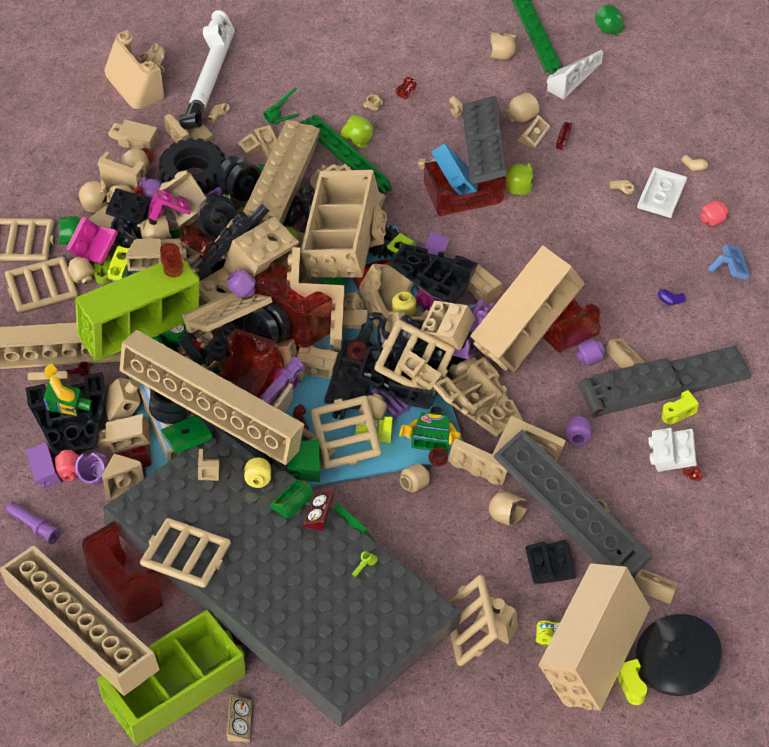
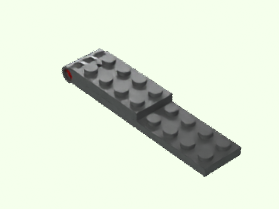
[462,95,507,185]
[578,346,751,417]
[494,430,652,577]

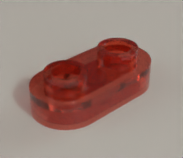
[160,243,183,277]

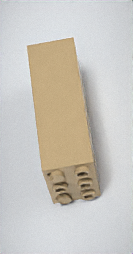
[300,170,380,278]
[470,245,585,373]
[539,563,650,710]

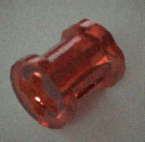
[396,77,417,99]

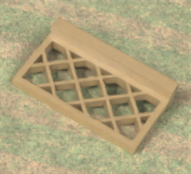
[182,292,272,333]

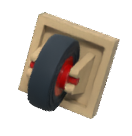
[177,330,227,371]

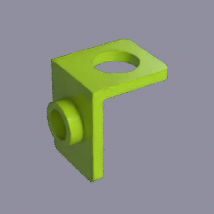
[387,233,415,254]

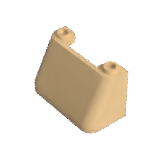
[104,30,164,109]
[359,264,429,333]

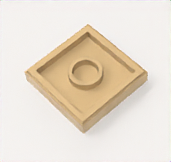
[28,371,72,386]

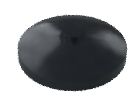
[636,614,723,696]

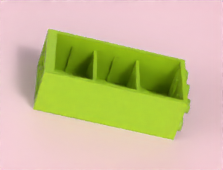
[75,255,201,362]
[97,610,246,746]

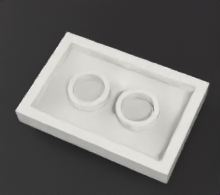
[637,167,687,218]

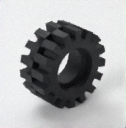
[369,224,400,259]

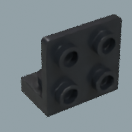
[105,188,151,224]

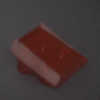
[179,225,216,254]

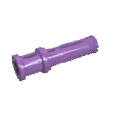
[259,357,305,404]
[6,501,61,544]

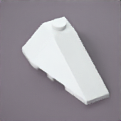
[547,50,603,100]

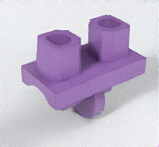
[469,298,493,334]

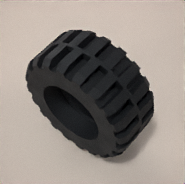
[158,138,226,195]

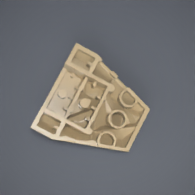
[433,357,523,437]

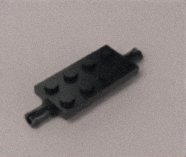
[193,203,269,281]
[324,323,377,420]

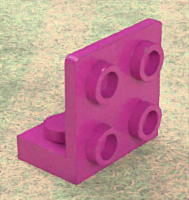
[148,189,192,221]
[66,217,118,264]

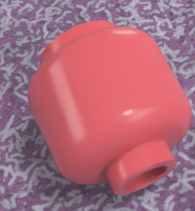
[700,200,728,226]
[55,450,79,481]

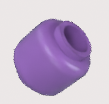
[227,270,256,298]
[575,338,605,365]
[566,416,592,445]

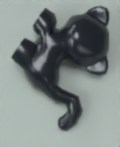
[286,185,315,233]
[110,217,143,248]
[368,312,424,348]

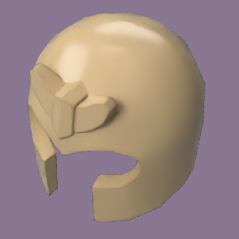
[490,32,516,60]
[505,93,539,123]
[121,149,150,176]
[79,181,108,213]
[137,214,172,240]
[489,489,527,527]

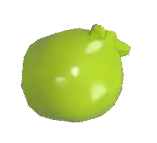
[340,115,373,148]
[505,163,533,195]

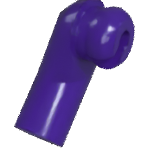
[658,289,686,305]

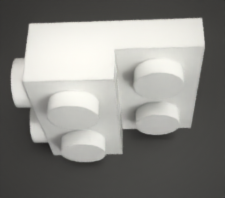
[648,428,697,472]

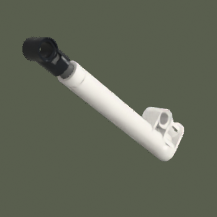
[179,10,235,130]

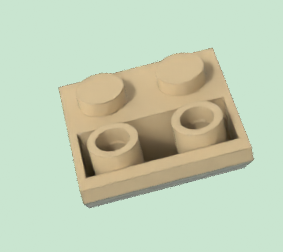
[421,301,476,350]

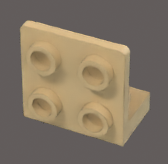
[164,114,213,143]

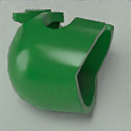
[594,5,626,36]
[58,216,81,245]

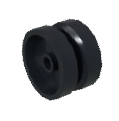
[216,156,261,201]
[197,195,238,239]
[243,301,292,350]
[149,388,192,424]

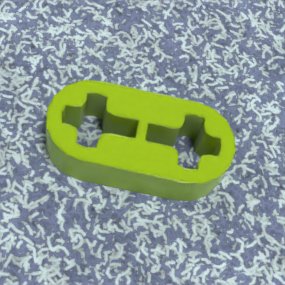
[94,255,111,285]

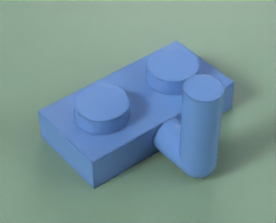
[708,244,751,280]

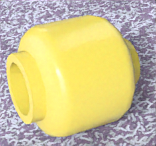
[392,291,417,316]
[244,457,271,488]

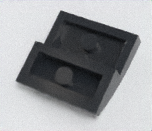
[525,539,576,584]

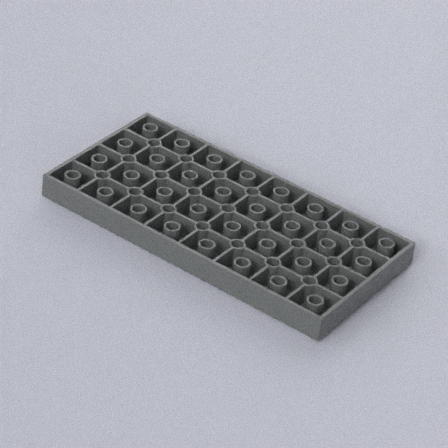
[103,427,461,727]

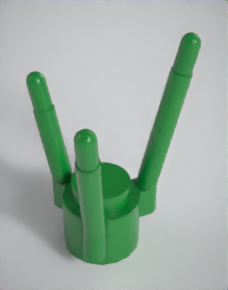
[263,87,299,124]

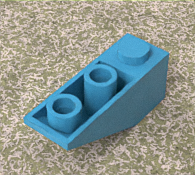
[431,143,478,199]

